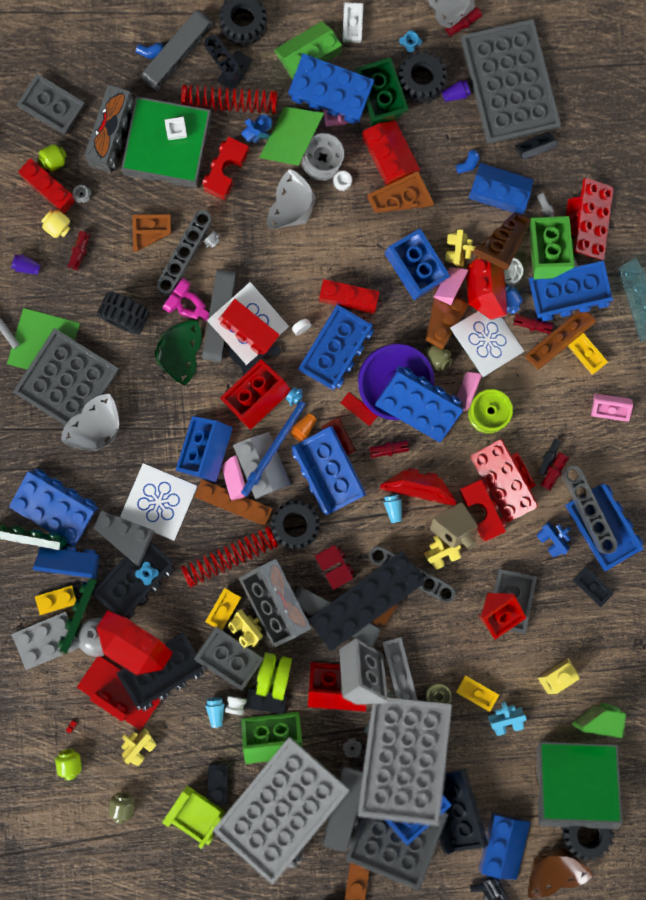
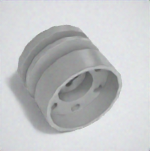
[302,133,344,181]

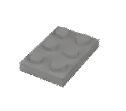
[12,612,79,670]

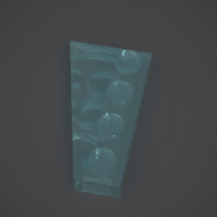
[618,258,646,343]

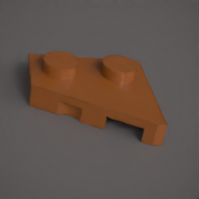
[132,214,171,252]

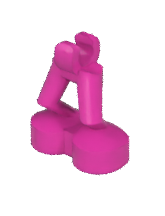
[162,278,209,321]

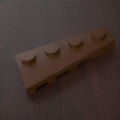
[472,212,531,270]

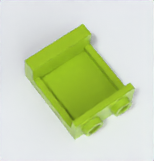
[162,786,226,849]

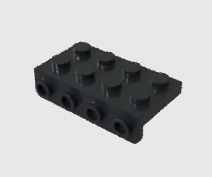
[92,541,176,620]
[116,632,206,711]
[439,768,489,855]

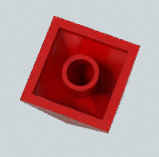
[478,593,526,640]

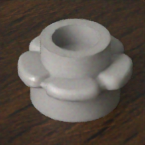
[72,185,91,203]
[203,231,220,248]
[343,739,362,758]

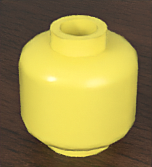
[41,210,71,238]

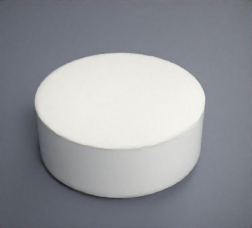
[333,171,352,191]
[292,319,311,335]

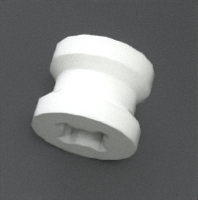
[225,696,247,715]

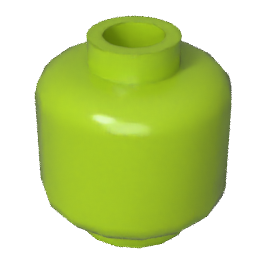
[37,144,67,172]
[55,749,82,780]

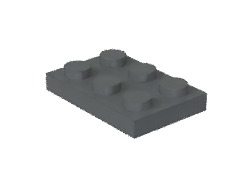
[17,74,86,136]
[493,569,537,634]
[193,626,264,691]

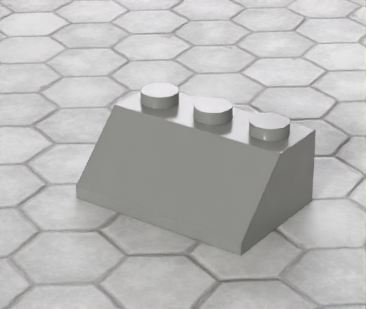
[233,432,291,500]
[339,638,388,705]

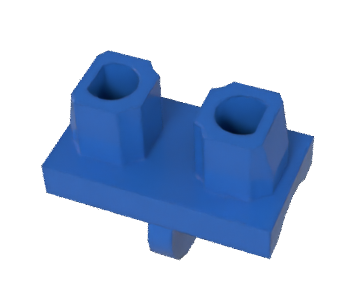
[241,114,272,143]
[536,521,571,557]

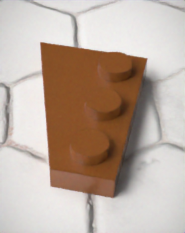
[367,171,434,214]
[426,286,469,350]

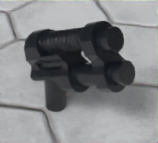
[470,877,509,900]

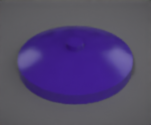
[358,343,435,420]

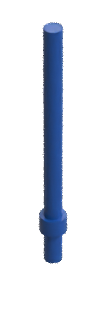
[241,401,306,496]

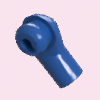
[136,42,164,59]
[455,150,480,174]

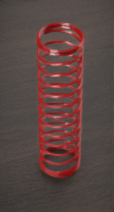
[181,84,277,115]
[181,525,278,588]

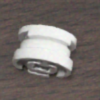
[504,258,523,286]

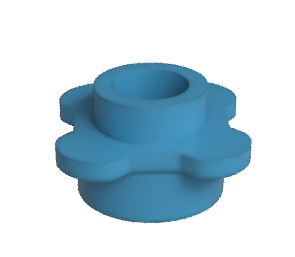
[399,30,422,53]
[286,387,303,407]
[135,562,159,585]

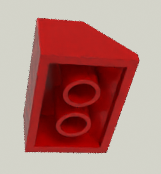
[362,121,421,186]
[220,359,291,430]
[307,662,367,712]

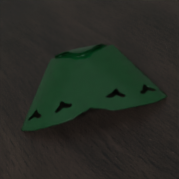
[155,321,201,386]

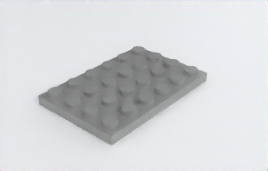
[358,698,452,826]
[213,738,350,885]

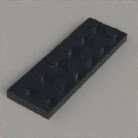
[308,551,426,651]

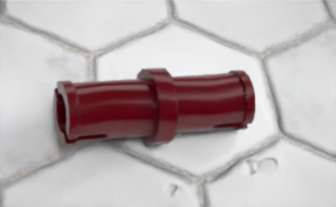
[445,7,482,37]
[67,231,91,271]
[513,313,553,335]
[369,440,409,459]
[540,452,570,491]

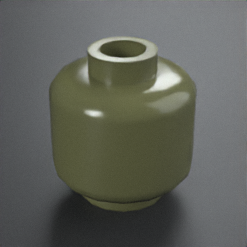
[424,345,453,372]
[108,792,135,823]

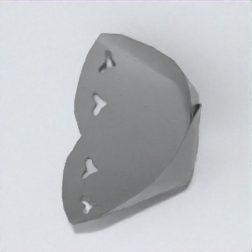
[428,0,475,28]
[267,169,315,229]
[61,394,119,451]

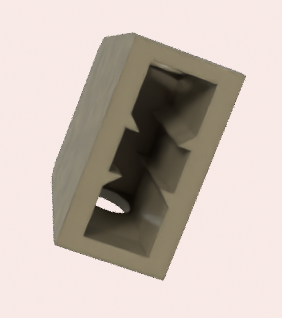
[430,502,477,550]

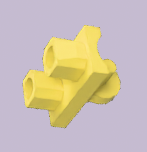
[445,230,476,268]
[424,535,461,570]
[228,609,263,648]
[121,728,156,766]

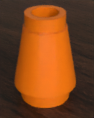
[290,413,317,442]

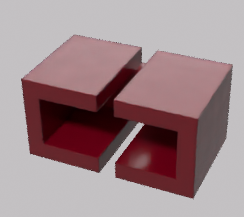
[315,545,355,590]

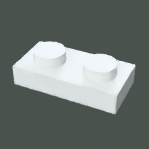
[343,3,363,43]

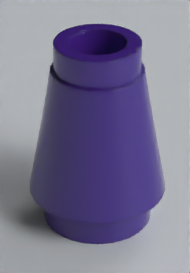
[442,80,471,102]
[11,254,41,275]

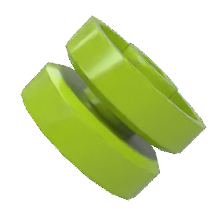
[468,389,513,434]
[256,652,292,700]

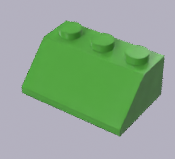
[274,21,342,80]
[529,216,574,279]
[572,703,626,738]
[241,712,303,764]

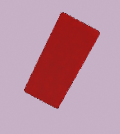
[340,392,378,426]

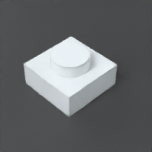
[165,117,187,141]

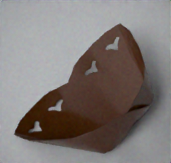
[528,848,593,899]

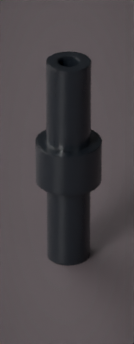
[537,438,561,476]

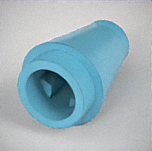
[383,494,402,523]
[205,697,225,728]

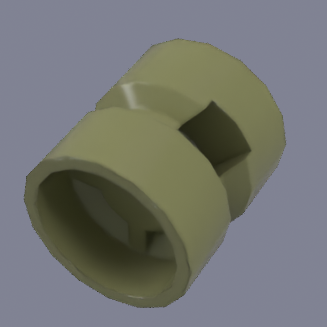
[425,682,452,704]

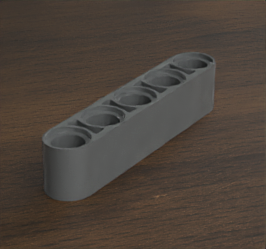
[141,9,214,90]
[157,210,212,296]
[202,269,236,363]
[562,466,617,554]
[369,547,455,602]
[294,586,381,647]

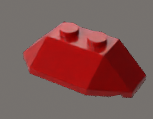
[466,256,507,320]
[379,468,456,506]
[96,611,173,675]

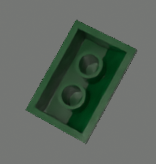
[354,57,409,127]

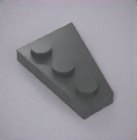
[94,511,154,567]

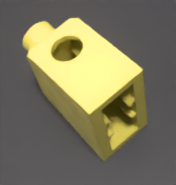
[537,658,580,694]

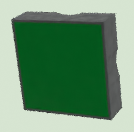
[121,96,212,189]
[536,742,622,829]

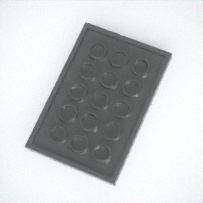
[460,19,561,145]

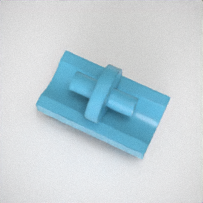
[488,702,526,736]

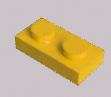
[568,333,608,375]
[35,585,77,615]
[205,588,241,630]
[456,675,499,712]

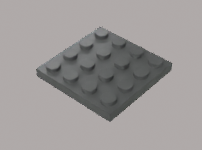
[13,328,120,427]
[345,813,448,891]

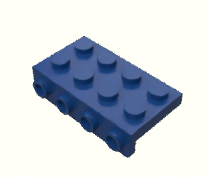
[288,54,374,124]
[528,261,614,322]
[298,305,374,391]
[375,366,463,443]
[292,426,366,515]
[9,469,98,547]
[565,483,644,571]

